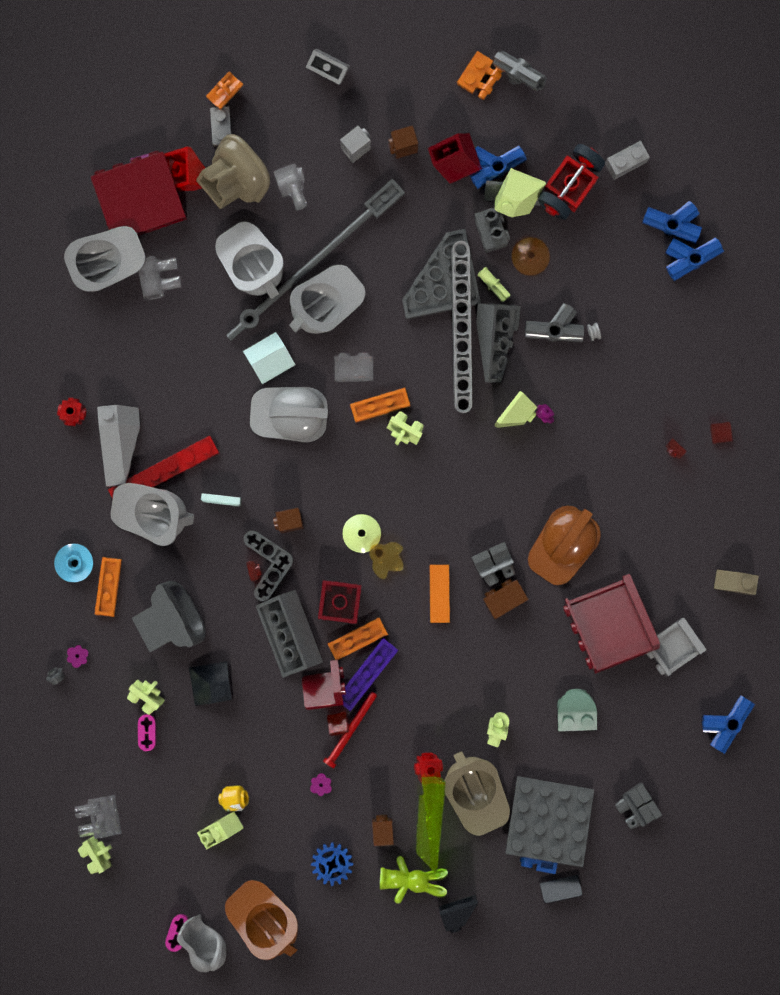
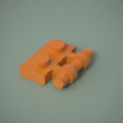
[457,51,502,100]

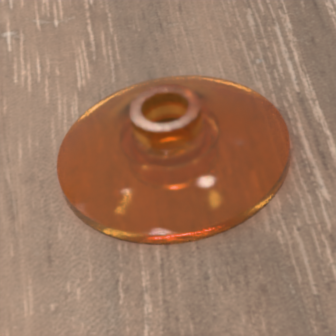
[512,238,550,276]

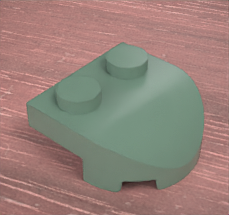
[557,689,597,731]

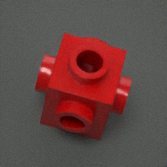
[57,398,86,427]
[414,752,443,784]

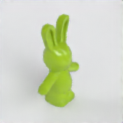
[380,856,448,904]

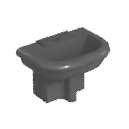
[132,581,206,652]

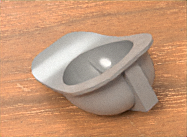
[215,222,284,299]
[64,226,145,292]
[289,265,365,334]
[250,387,328,442]
[111,483,194,546]

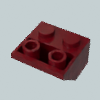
[428,133,482,184]

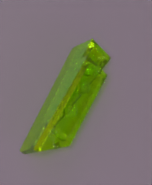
[416,777,446,872]

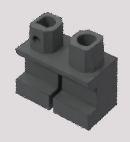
[471,542,515,586]
[615,783,663,829]

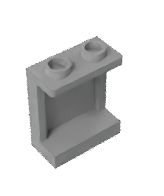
[647,618,706,676]

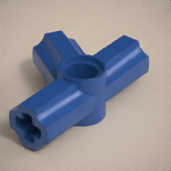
[469,146,527,189]
[642,201,702,244]
[666,237,724,281]
[702,695,755,754]

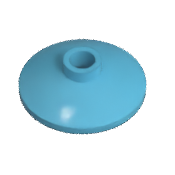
[54,544,93,582]

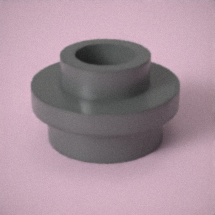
[46,667,65,685]

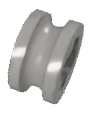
[587,322,601,341]

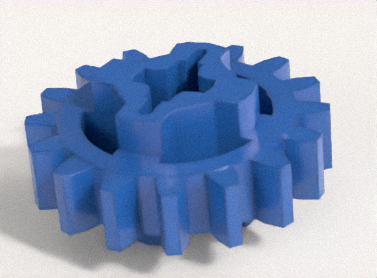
[311,842,353,886]

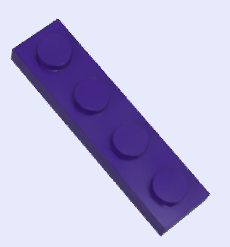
[343,638,398,711]

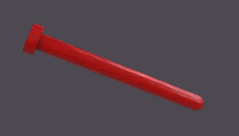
[323,692,377,769]

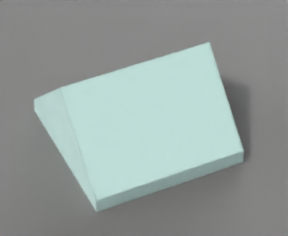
[243,332,295,384]

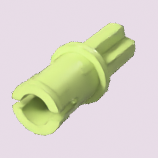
[477,267,510,302]

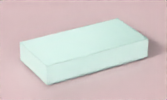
[201,493,242,506]

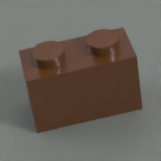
[388,125,418,159]
[273,508,304,534]
[483,579,529,619]
[372,815,394,846]

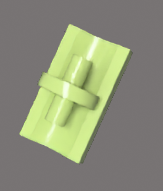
[387,412,424,445]
[127,679,165,715]
[487,712,510,747]
[78,836,112,874]

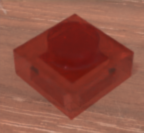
[710,422,733,444]
[665,438,687,459]
[246,561,262,582]
[327,712,349,736]

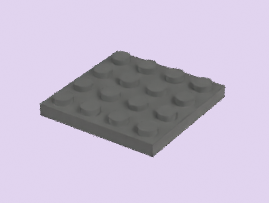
[505,776,594,868]

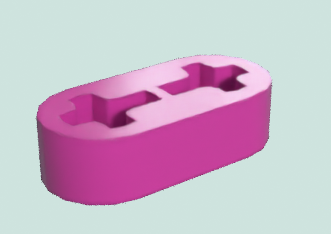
[138,714,157,751]
[165,914,189,952]

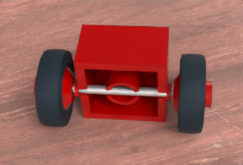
[538,144,605,220]

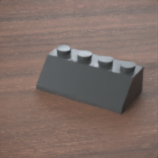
[256,590,323,678]

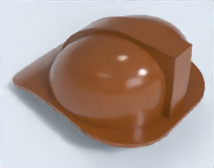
[528,506,601,585]
[225,880,298,960]

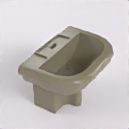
[196,134,270,209]

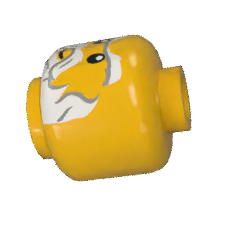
[218,786,249,812]

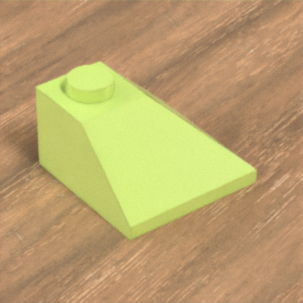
[495,168,546,217]
[494,391,537,428]

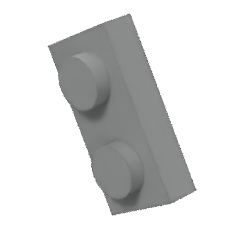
[210,107,231,147]

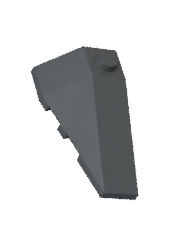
[476,303,521,383]

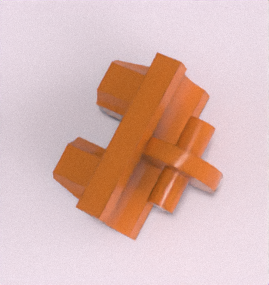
[206,71,243,110]

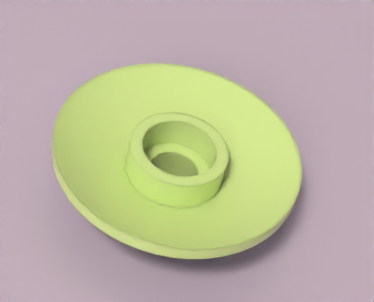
[343,514,381,553]

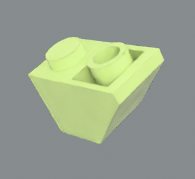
[197,812,243,850]

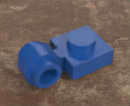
[520,857,557,874]

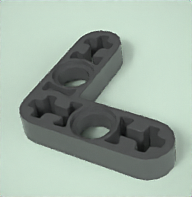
[244,531,293,601]

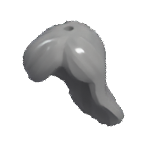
[177,914,227,972]

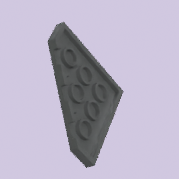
[402,229,481,319]

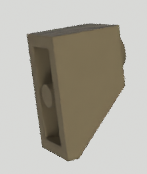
[714,570,759,595]

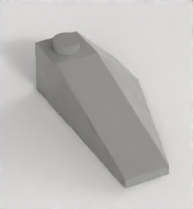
[97,405,140,487]

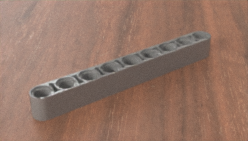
[451,241,472,413]

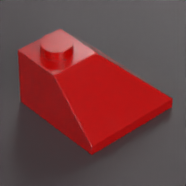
[165,146,205,191]

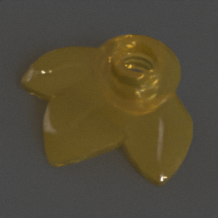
[369,542,403,579]

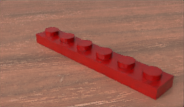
[108,436,219,499]

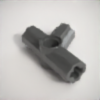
[493,51,547,91]
[524,303,584,342]

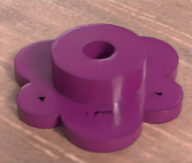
[536,404,554,423]
[67,645,89,668]
[310,773,332,796]

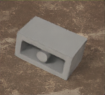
[306,48,350,85]
[340,126,371,163]
[605,141,650,180]

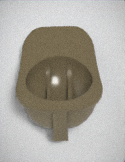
[443,751,510,836]

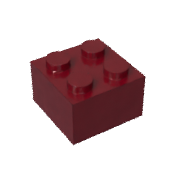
[318,580,362,624]

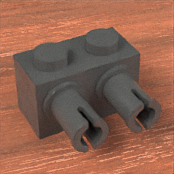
[474,207,510,253]

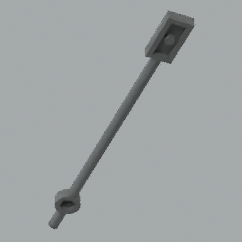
[226,179,405,341]

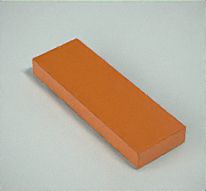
[350,388,410,423]
[95,557,122,617]
[430,565,450,623]
[328,618,388,660]

